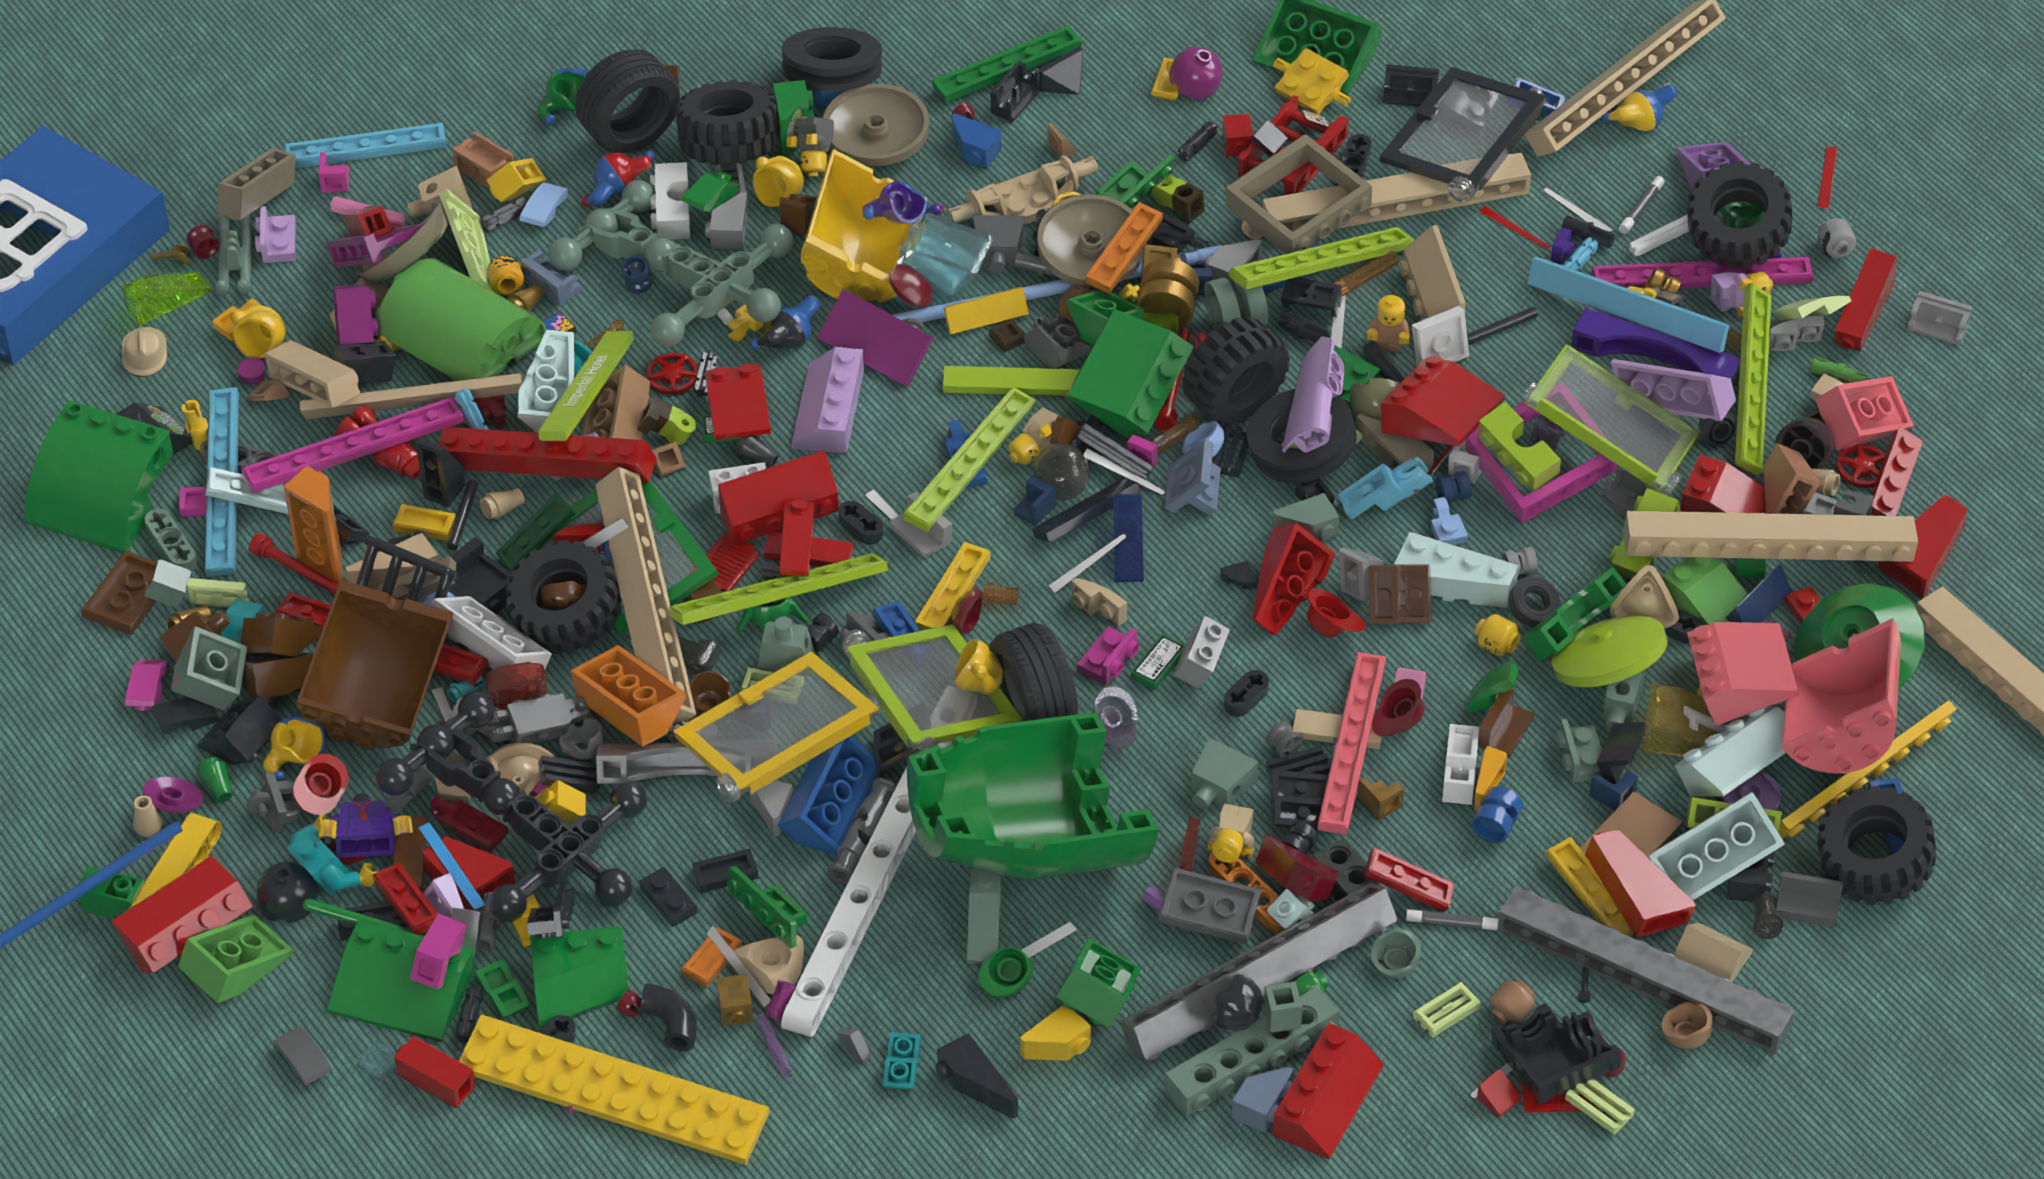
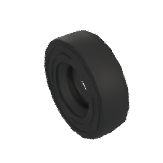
[1508,576,1561,627]

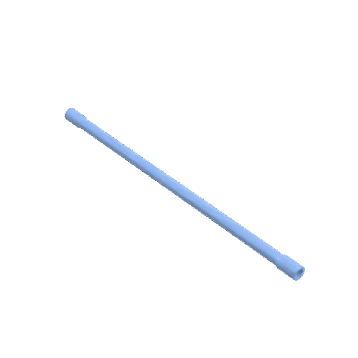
[893,245,1222,322]

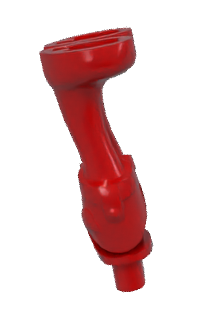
[334,405,420,480]

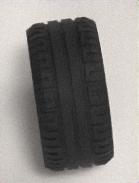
[575,49,680,153]
[989,622,1078,721]

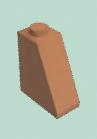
[1763,443,1820,514]

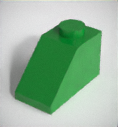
[681,171,739,212]

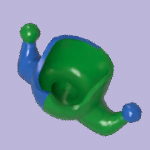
[537,68,590,125]

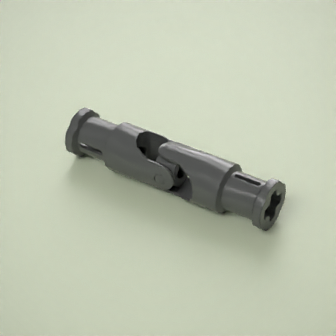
[828,778,896,884]

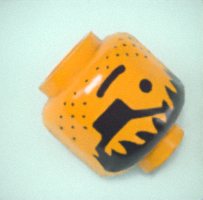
[487,255,524,296]

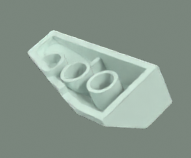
[518,330,574,433]

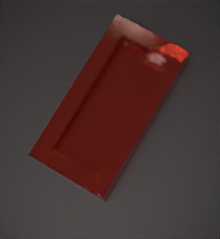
[1180,817,1201,872]

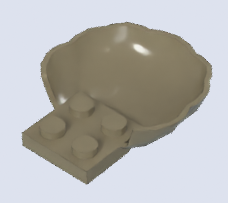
[355,200,449,282]

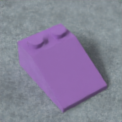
[1676,142,1751,189]

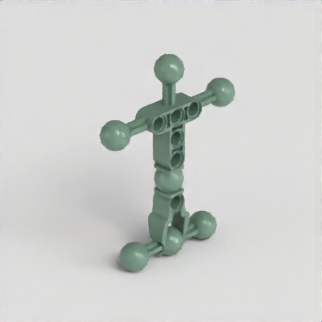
[548,180,794,347]

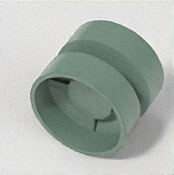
[1204,278,1268,331]

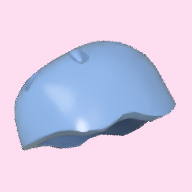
[1182,421,1224,458]

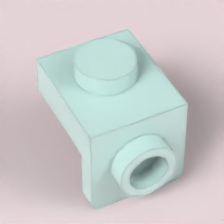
[1267,889,1315,930]

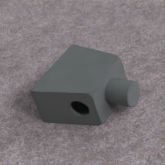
[973,215,1025,273]

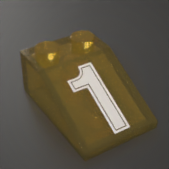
[1643,684,1736,756]

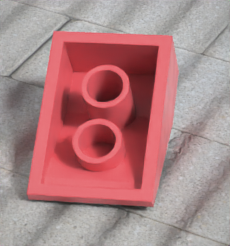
[1815,376,1914,450]

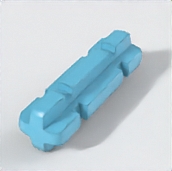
[1563,237,1598,271]
[454,388,488,430]

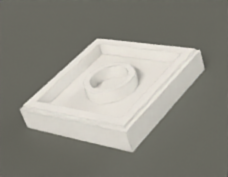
[1412,306,1469,366]

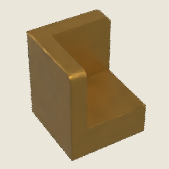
[1357,777,1404,820]

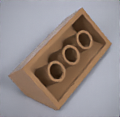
[581,364,650,440]

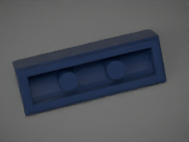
[1725,564,1792,623]

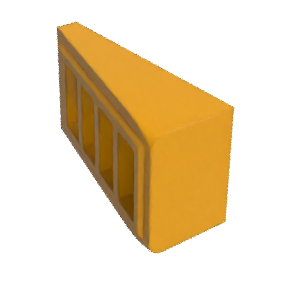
[1474,746,1507,812]

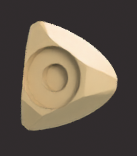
[1609,565,1679,629]
[487,743,556,795]
[733,936,804,994]

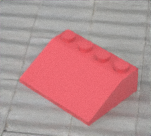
[1687,622,1800,726]

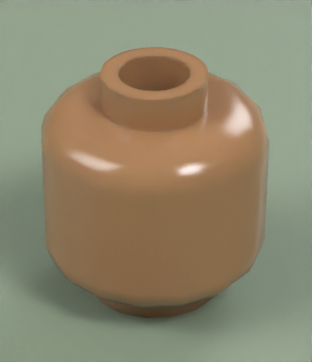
[1490,979,1535,1025]

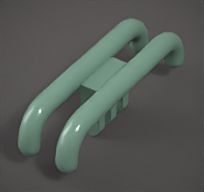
[215,213,252,296]

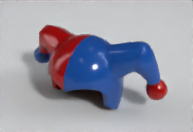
[581,151,655,207]

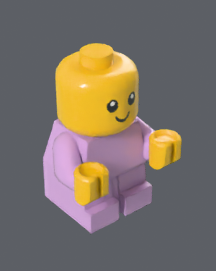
[1710,272,1773,318]

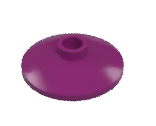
[143,776,203,813]

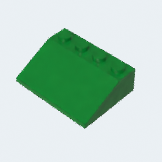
[1252,0,1383,95]
[1066,309,1194,440]
[327,920,476,1042]

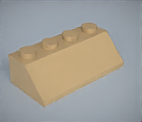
[1399,225,1465,321]

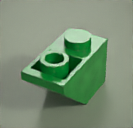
[79,866,145,918]

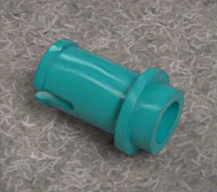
[446,676,485,705]

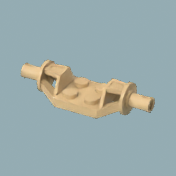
[946,155,1098,225]

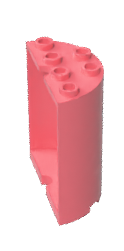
[1782,619,1901,774]

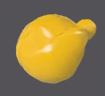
[753,156,804,207]
[231,305,286,359]
[953,638,1003,695]

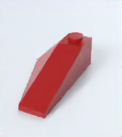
[1252,523,1336,635]

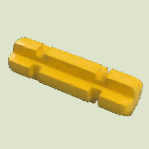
[1118,283,1140,303]

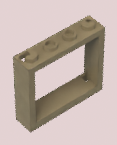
[1226,134,1372,254]

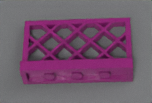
[326,224,423,268]

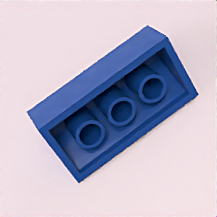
[777,735,881,856]

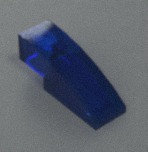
[1113,494,1144,582]

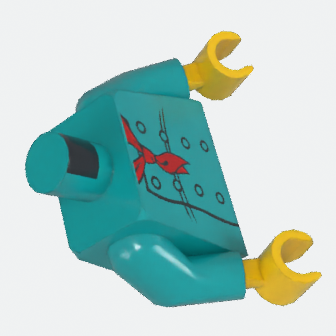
[287,814,377,897]

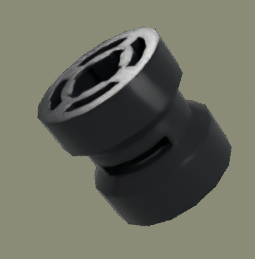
[805,613,839,653]
[1280,821,1318,855]

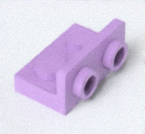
[255,206,296,263]

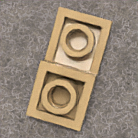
[1071,578,1127,627]

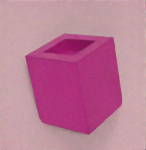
[318,152,350,193]

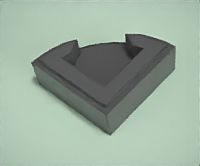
[836,1027,871,1062]

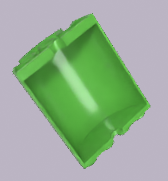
[374,258,546,381]

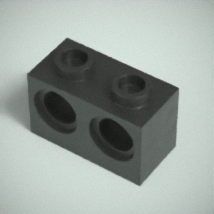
[1313,838,1378,901]

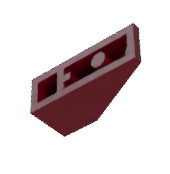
[1255,834,1338,901]

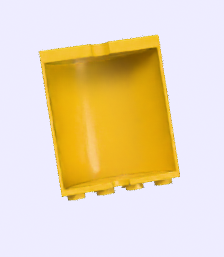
[801,149,927,303]

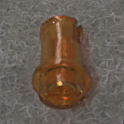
[983,582,1019,605]

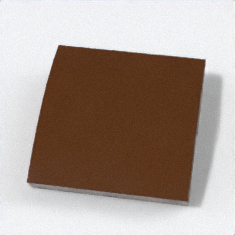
[1369,564,1431,624]

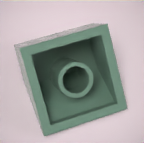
[171,626,247,710]

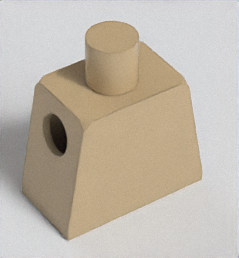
[407,166,473,224]

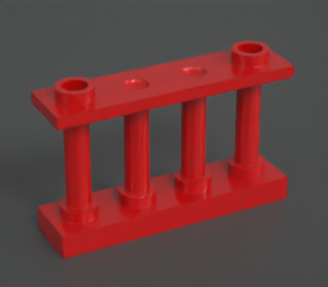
[1237,95,1349,195]

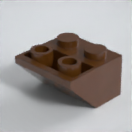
[241,613,324,657]

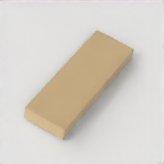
[1293,709,1382,750]

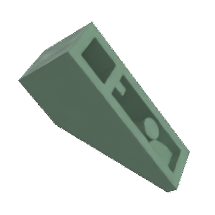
[967,868,1002,964]

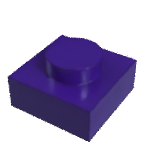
[1551,228,1574,265]

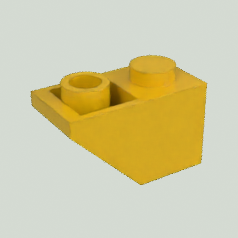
[523,780,586,833]

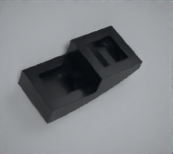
[151,697,220,734]

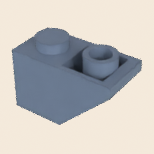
[1232,1067,1294,1133]

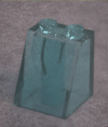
[896,213,994,300]

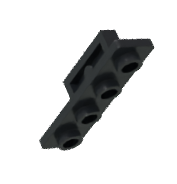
[527,880,575,939]

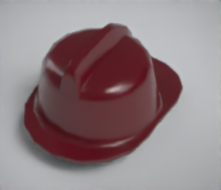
[1372,678,1425,737]

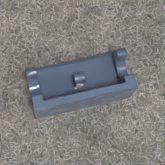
[521,250,582,306]

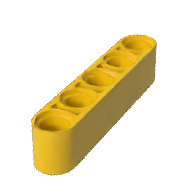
[128,813,222,909]

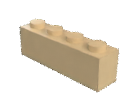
[264,340,360,408]

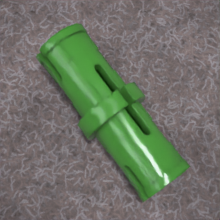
[1810,356,1869,384]

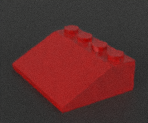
[1381,356,1505,446]

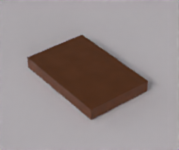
[81,551,157,635]

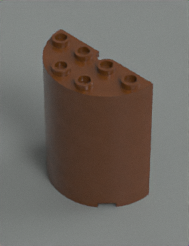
[297,580,454,750]

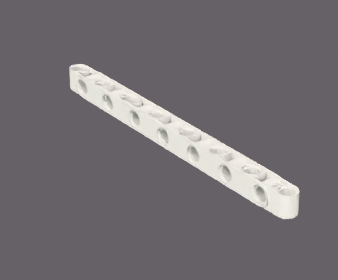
[781,687,977,1037]

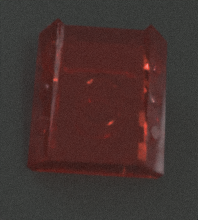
[485,662,548,710]

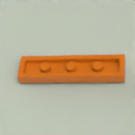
[1085,202,1163,294]

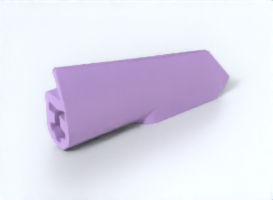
[1282,336,1344,453]

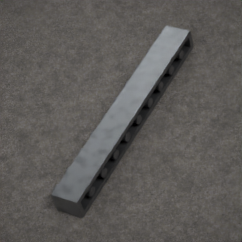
[1119,883,1397,1060]
[1497,886,1794,1055]

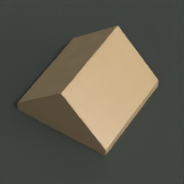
[1674,923,1753,982]

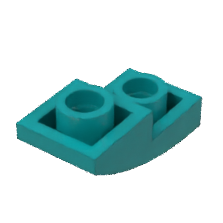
[883,1032,921,1090]

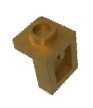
[1141,245,1181,273]

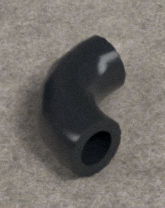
[641,983,697,1051]

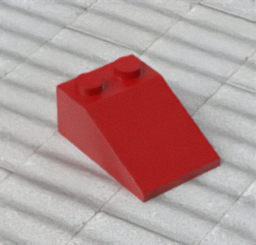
[705,364,771,440]
[1680,454,1766,514]

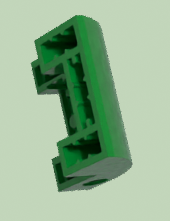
[24,400,173,553]

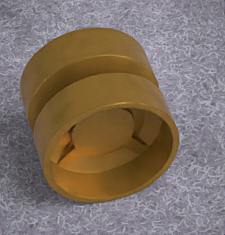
[1136,259,1199,332]

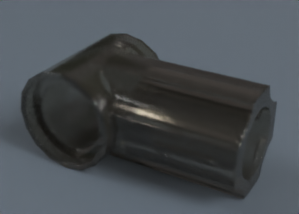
[678,637,721,676]

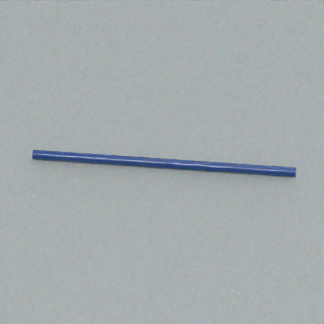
[0,821,183,948]

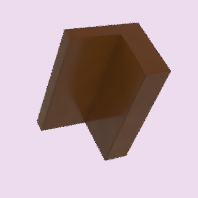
[1478,689,1535,758]

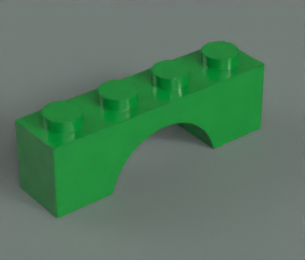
[1522,566,1626,661]

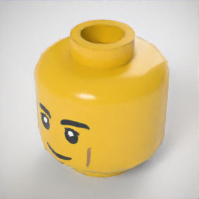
[1475,614,1520,657]

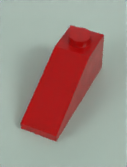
[780,499,814,576]

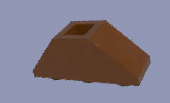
[779,193,817,236]

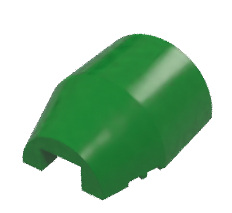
[907,712,1159,880]

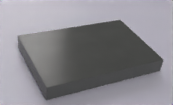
[1158,867,1261,945]

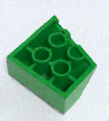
[530,926,629,1028]

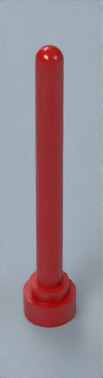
[1154,329,1191,431]
[248,532,339,594]

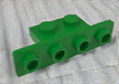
[1096,154,1175,210]
[727,866,807,948]

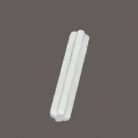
[1628,215,1689,257]

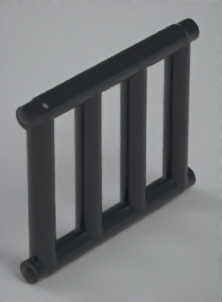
[356,535,458,602]

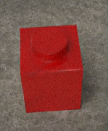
[1222,114,1253,157]

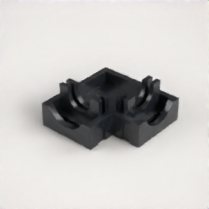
[1491,1003,1621,1104]

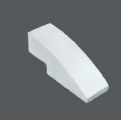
[1442,724,1479,805]

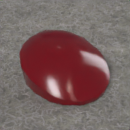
[889,264,933,309]
[951,587,983,634]

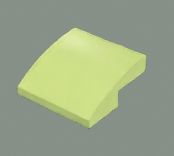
[1774,296,1851,321]

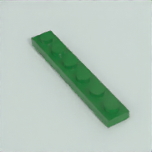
[932,25,1082,103]

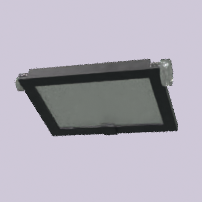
[1380,67,1546,203]

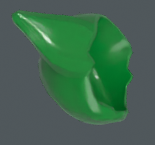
[1720,201,1766,229]
[736,597,809,631]

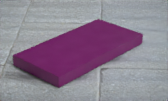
[817,289,934,387]

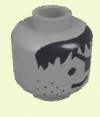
[1817,218,1856,259]

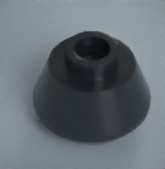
[1699,412,1736,447]

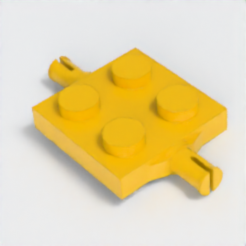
[1273,48,1351,115]

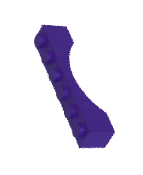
[1571,308,1741,388]

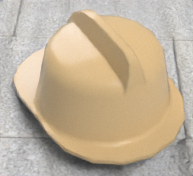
[122,327,167,376]

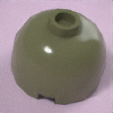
[1350,378,1399,421]

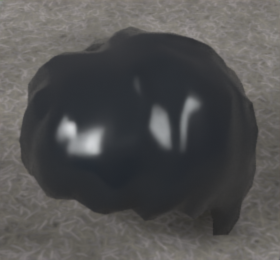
[1213,974,1262,1031]

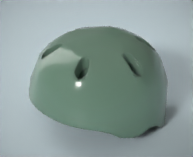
[1371,928,1421,979]

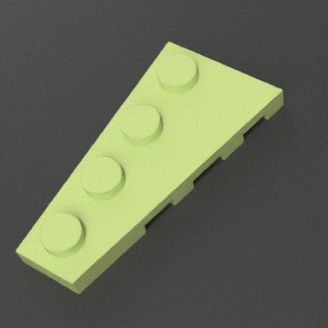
[439,189,494,292]

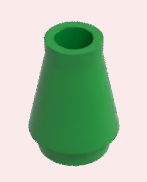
[198,757,233,803]

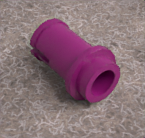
[765,979,796,1021]

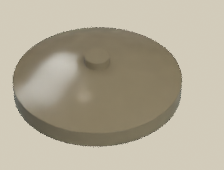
[823,84,929,166]
[1037,194,1147,287]

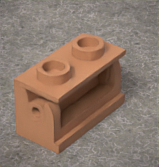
[452,131,514,189]

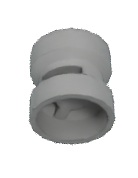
[1502,547,1538,578]

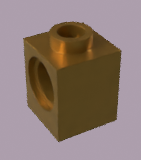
[717,974,753,1026]

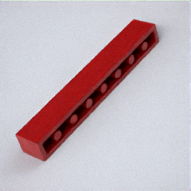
[437,427,657,483]

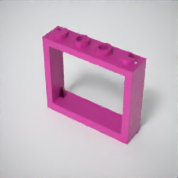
[1466,383,1617,523]

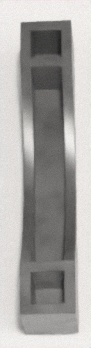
[596,742,777,784]

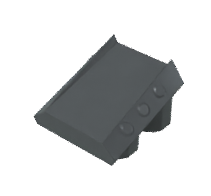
[1024,313,1092,369]

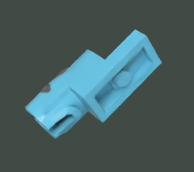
[1338,457,1433,519]

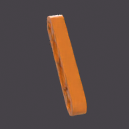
[1209,852,1295,935]

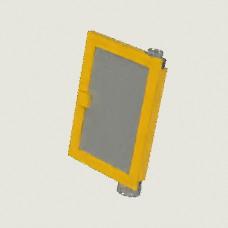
[674,651,881,803]

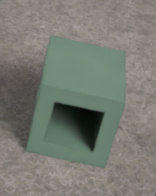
[1264,981,1302,1033]

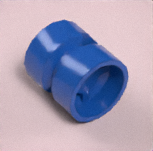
[1471,786,1523,843]

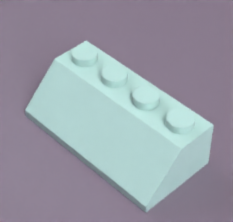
[1675,706,1786,796]
[1647,792,1785,900]

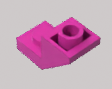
[125,659,169,711]
[410,914,467,989]

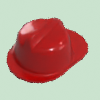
[1307,589,1366,638]
[293,754,349,815]

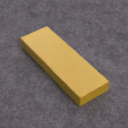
[943,287,1029,334]

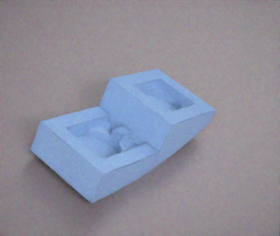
[519,182,568,227]

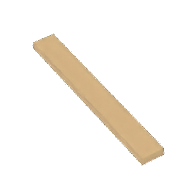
[300,373,524,420]

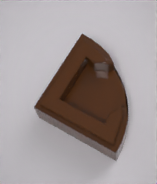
[1050,416,1079,446]

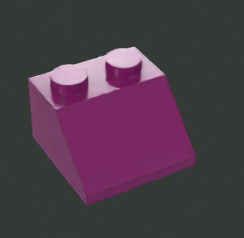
[332,285,378,345]

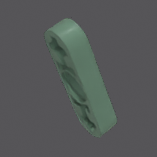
[145,509,197,571]

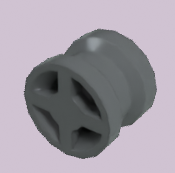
[1265,721,1303,757]

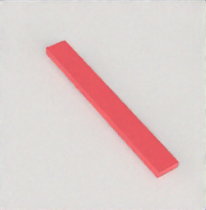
[1318,652,1386,835]

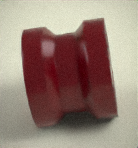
[187,224,220,259]

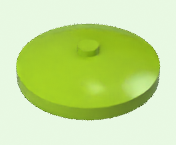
[1551,615,1668,687]

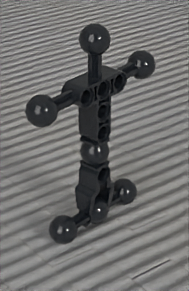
[375,692,648,922]

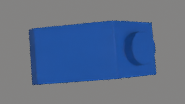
[952,113,1002,169]

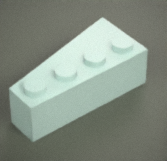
[1394,532,1519,608]

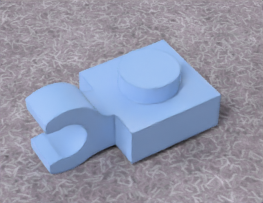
[1431,497,1468,545]

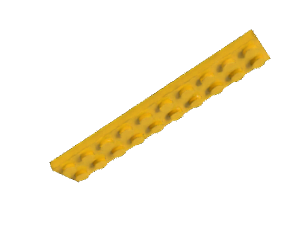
[459,1014,770,1165]

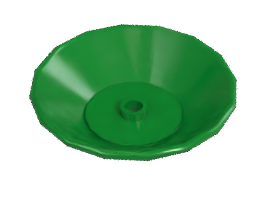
[1795,583,1925,690]

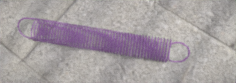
[753,1010,794,1079]

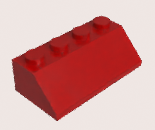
[718,450,839,543]
[111,856,253,973]
[1273,1022,1383,1160]

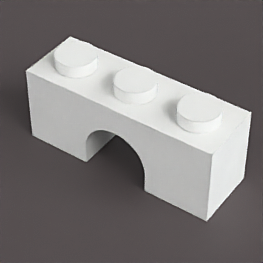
[650,162,690,240]

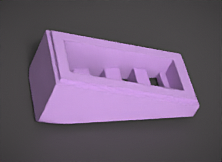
[423,873,464,918]

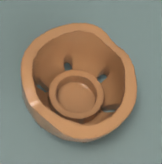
[1662,1002,1712,1049]

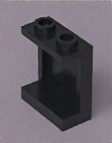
[449,537,511,615]

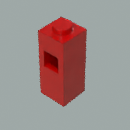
[343,205,392,238]
[394,1036,476,1109]

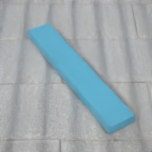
[284,123,447,168]

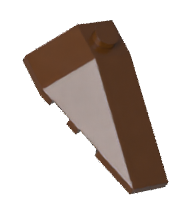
[242,652,314,703]

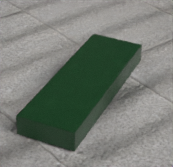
[496,493,576,572]

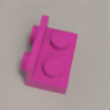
[1077,627,1139,686]

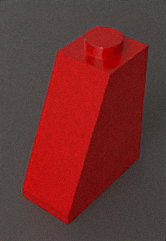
[422,836,516,911]

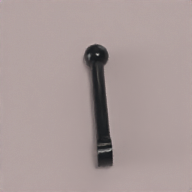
[1578,966,1591,1003]

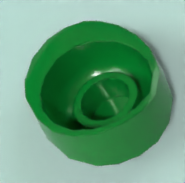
[978,947,1034,998]

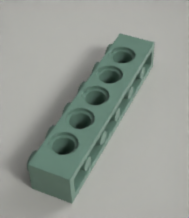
[1165,987,1339,1116]

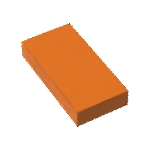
[681,927,742,988]

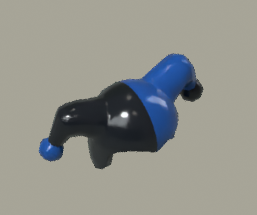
[749,294,820,350]

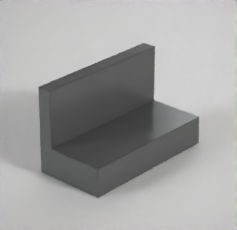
[1775,872,1843,927]

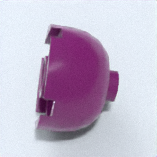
[1169,46,1223,100]

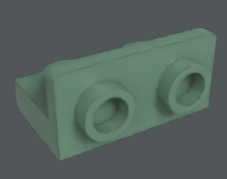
[1555,719,1603,782]

